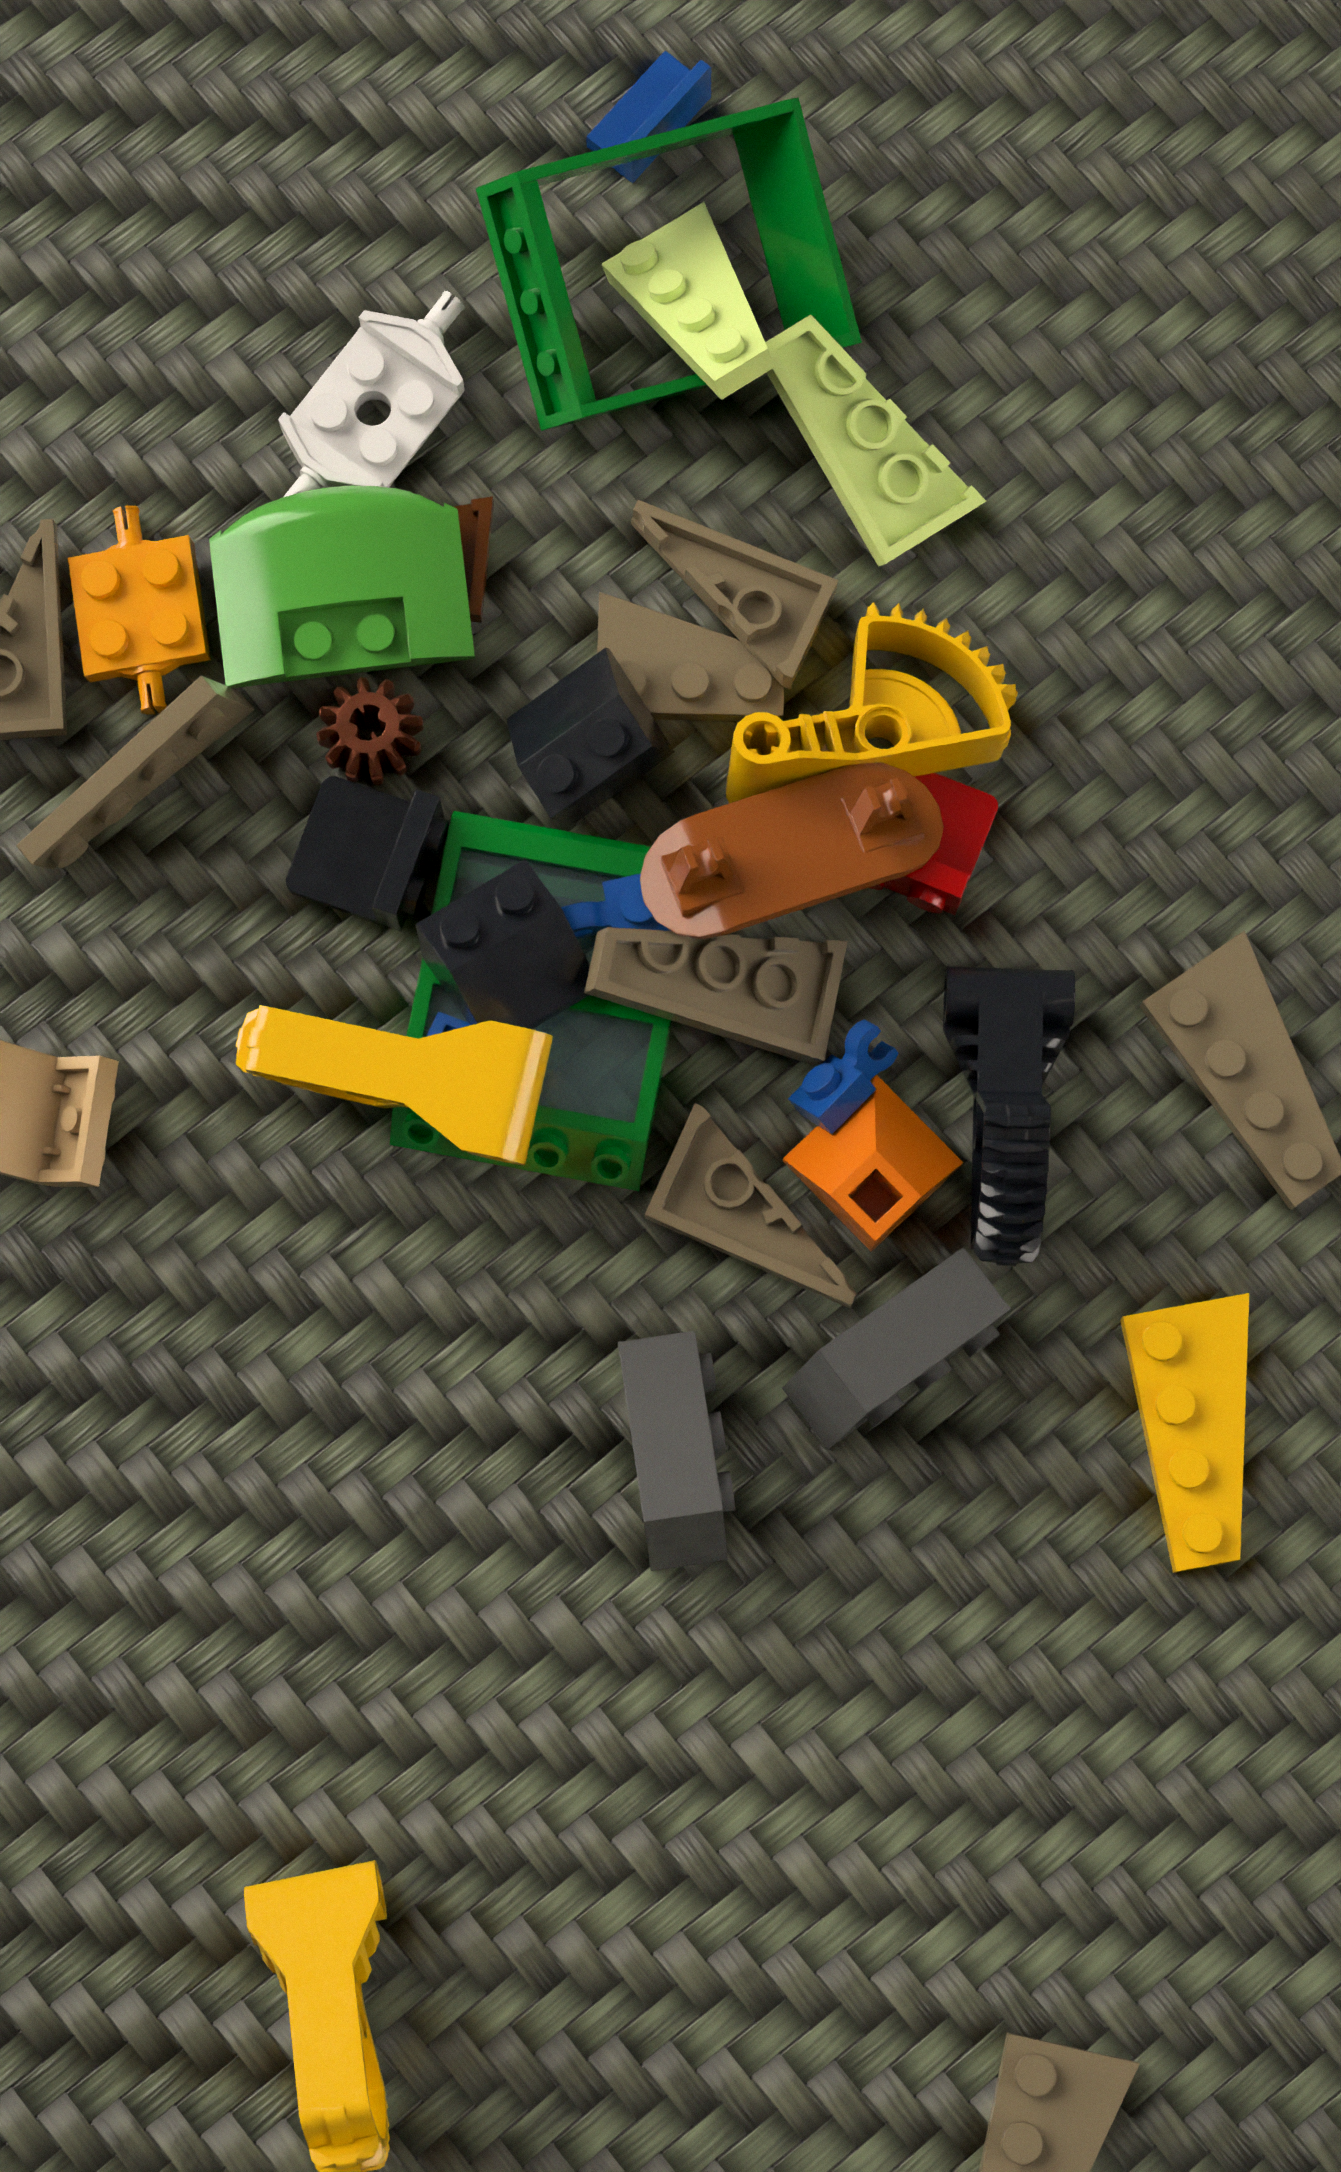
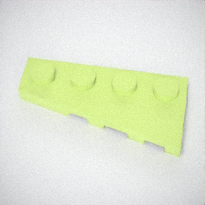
[602,202,775,400]
[765,315,986,566]

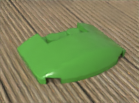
[209,485,475,688]

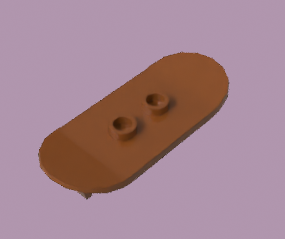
[640,763,944,940]

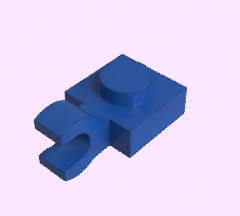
[561,873,670,939]
[788,1019,898,1134]

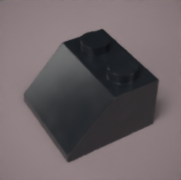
[506,647,675,823]
[416,859,590,1030]

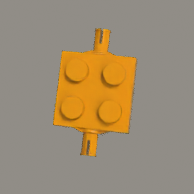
[68,505,211,715]

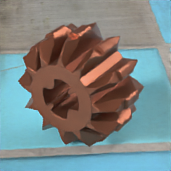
[316,676,424,785]

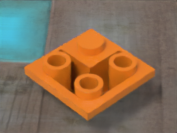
[782,1074,963,1252]

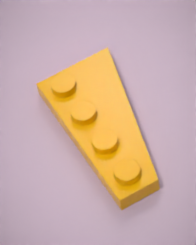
[1120,1293,1249,1573]

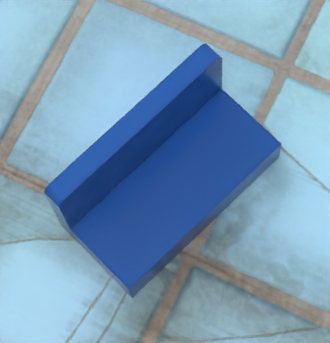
[586,50,712,184]

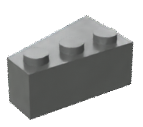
[782,1247,1011,1450]
[618,1331,735,1571]

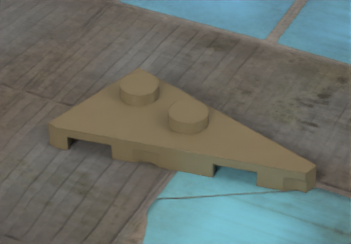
[631,500,838,689]
[0,519,67,740]
[645,1103,857,1308]

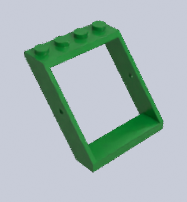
[476,97,862,431]

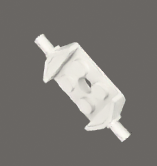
[278,291,465,497]

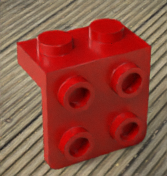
[869,773,998,915]

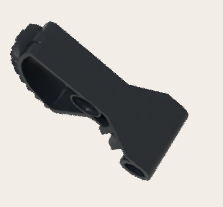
[943,966,1075,1266]

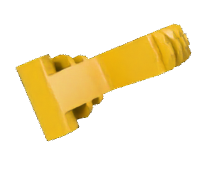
[726,602,1018,803]
[235,1005,553,1165]
[244,1860,390,2172]

